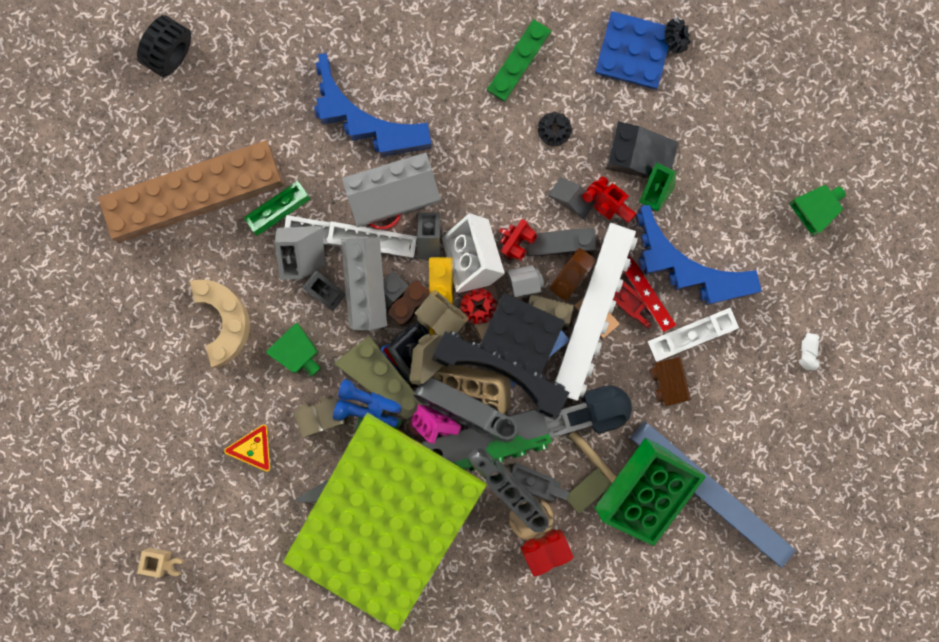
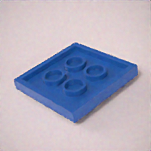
[595,11,668,90]

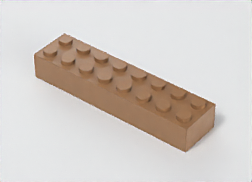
[98,140,284,243]

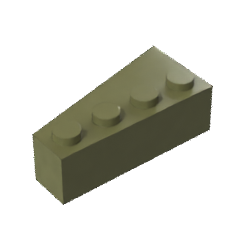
[334,336,425,420]

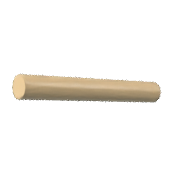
[568,431,617,484]

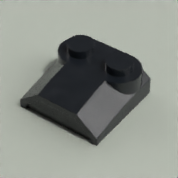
[387,321,430,383]

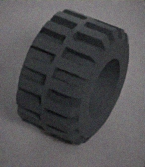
[137,15,192,77]

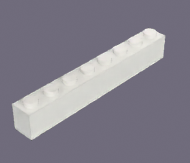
[555,223,638,401]

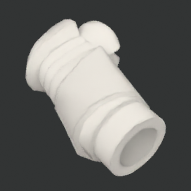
[799,333,820,371]

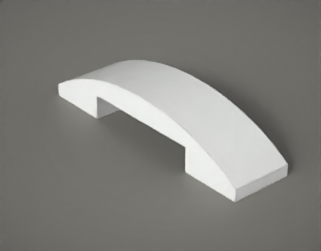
[647,308,739,362]

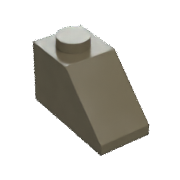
[410,334,443,384]

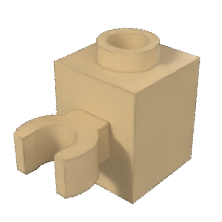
[137,547,184,578]

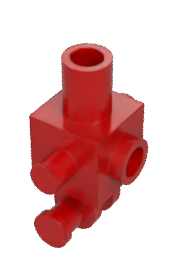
[582,176,637,224]

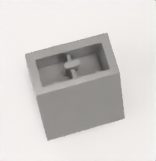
[274,226,326,280]

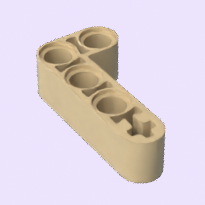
[431,366,511,415]

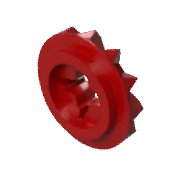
[461,288,496,324]

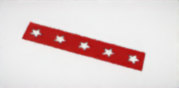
[624,256,677,332]

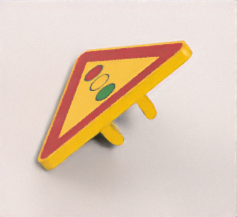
[224,425,270,472]

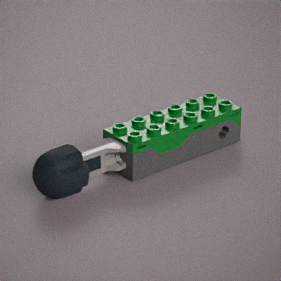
[420,385,632,471]

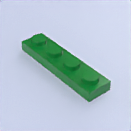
[487,19,552,102]

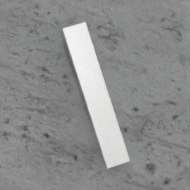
[284,215,417,258]

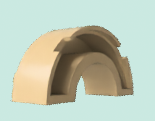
[190,280,250,368]

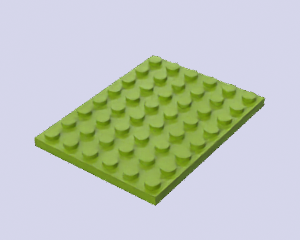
[283,413,487,631]

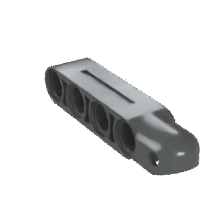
[413,377,518,443]
[469,447,549,532]

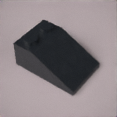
[605,121,678,179]

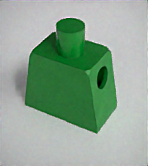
[789,185,846,237]
[266,323,321,377]

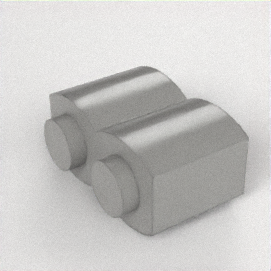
[507,265,544,298]

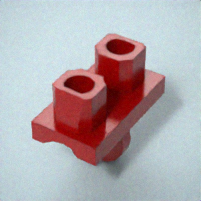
[499,219,538,262]

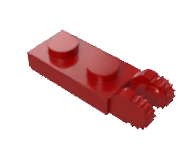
[613,279,653,329]

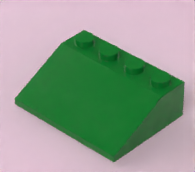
[594,437,706,546]

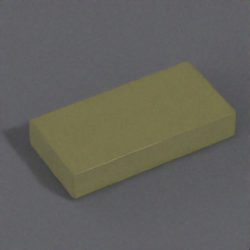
[567,468,611,514]

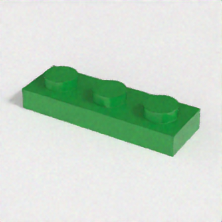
[244,181,311,236]

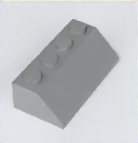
[342,153,441,227]
[341,237,387,330]

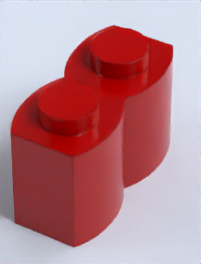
[520,529,574,577]

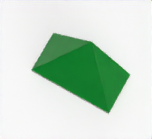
[639,163,676,211]

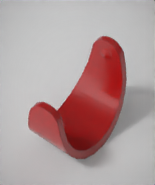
[369,214,402,231]

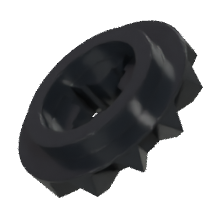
[664,18,691,54]
[538,111,572,146]

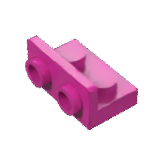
[412,405,461,444]

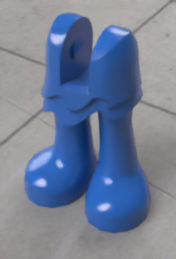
[333,379,402,427]

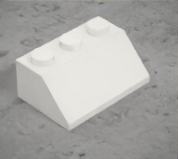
[441,213,505,293]

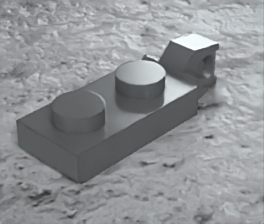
[511,463,569,502]

